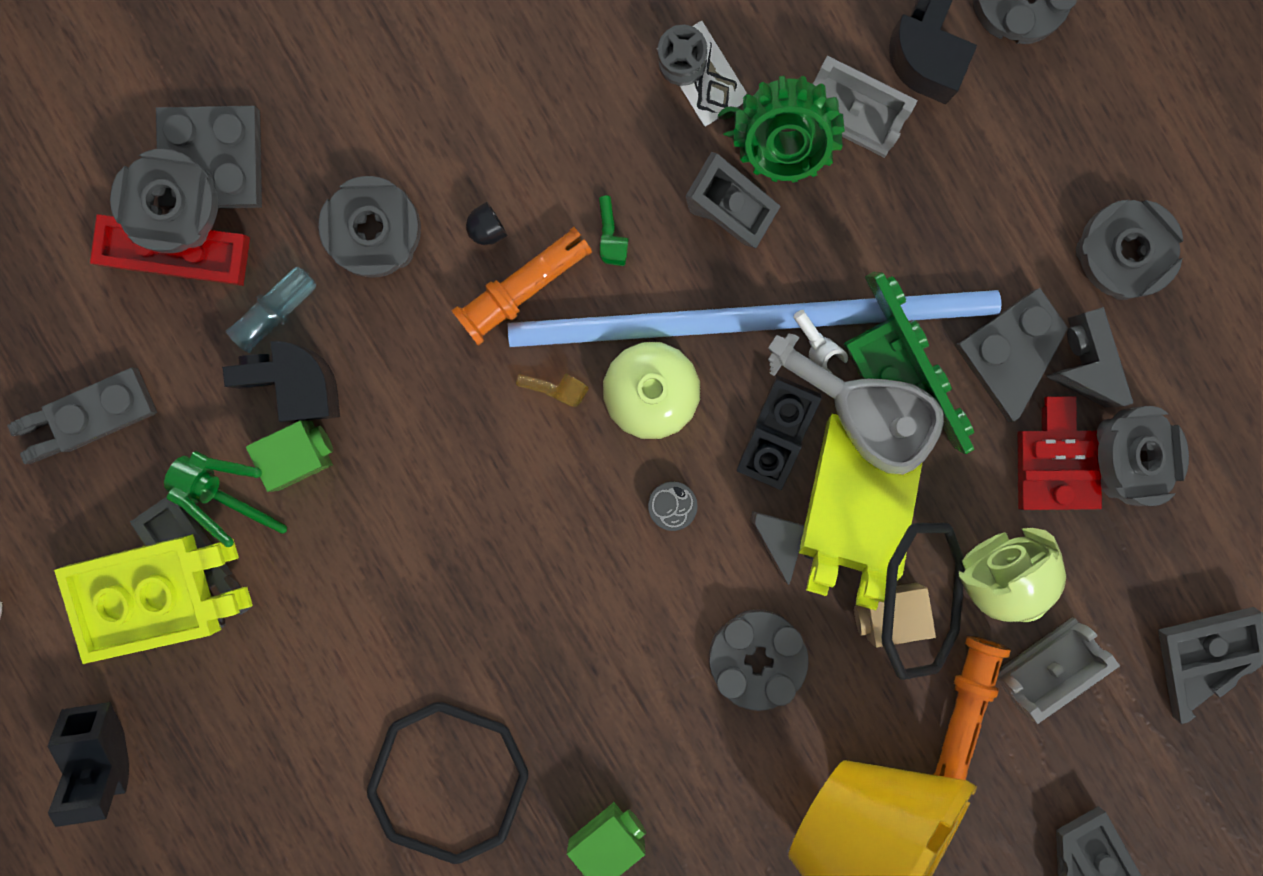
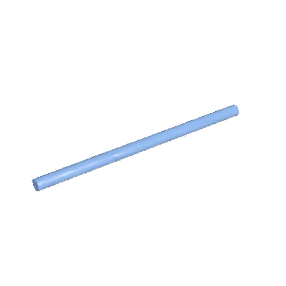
[508,290,1001,347]

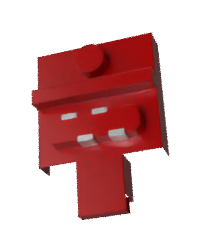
[1018,396,1102,510]

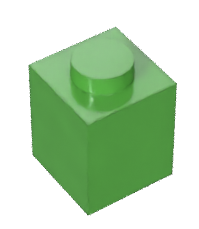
[246,421,333,492]
[567,802,646,876]

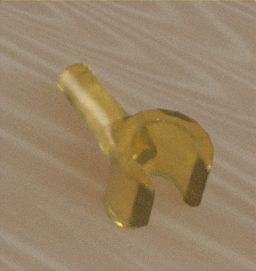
[516,374,589,407]

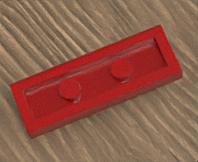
[90,214,250,286]

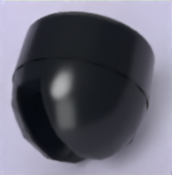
[466,202,508,245]

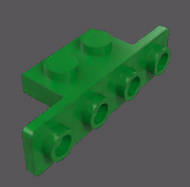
[843,272,975,455]

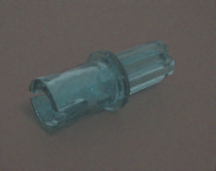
[226,267,316,353]

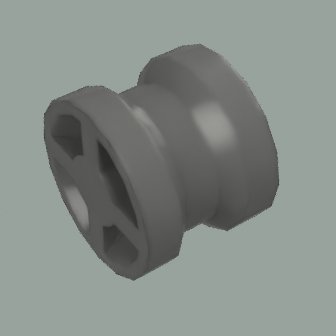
[658,24,707,86]

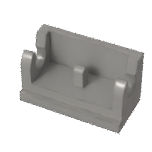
[813,56,918,158]
[997,617,1120,724]

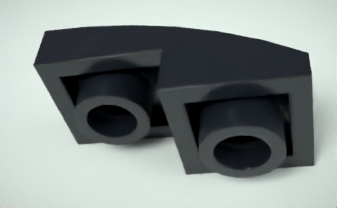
[736,375,822,490]

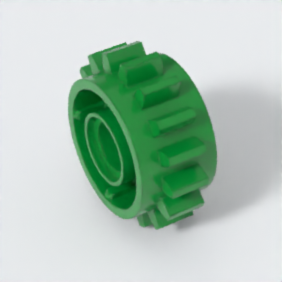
[734,75,845,183]

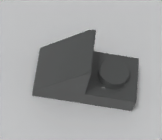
[686,152,781,248]
[1046,307,1133,408]
[750,511,813,585]

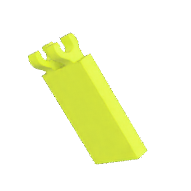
[799,413,923,611]
[54,534,253,664]

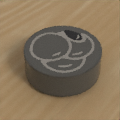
[648,481,698,531]

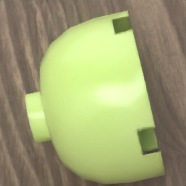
[603,342,700,439]
[959,528,1066,622]

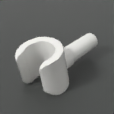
[793,310,848,373]

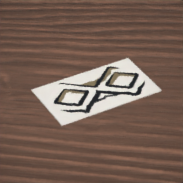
[656,21,747,127]

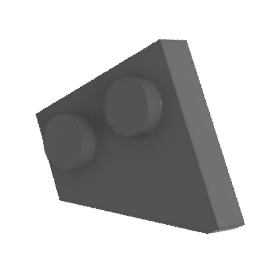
[1158,607,1263,724]

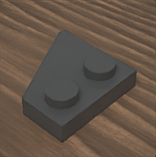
[955,288,1068,422]
[1056,806,1141,876]

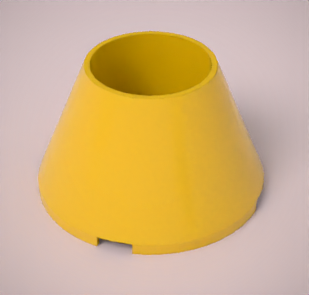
[788,760,977,876]

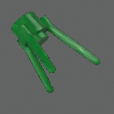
[164,451,287,547]

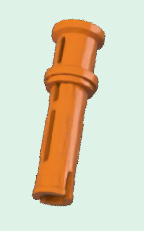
[451,227,592,346]
[934,636,1011,780]

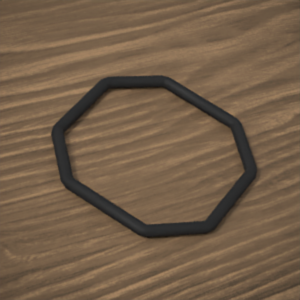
[882,523,965,680]
[367,702,528,864]

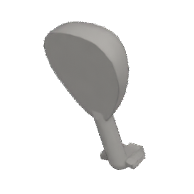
[768,333,944,475]

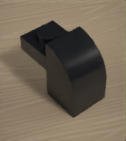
[889,0,977,104]
[222,341,340,422]
[47,702,129,827]

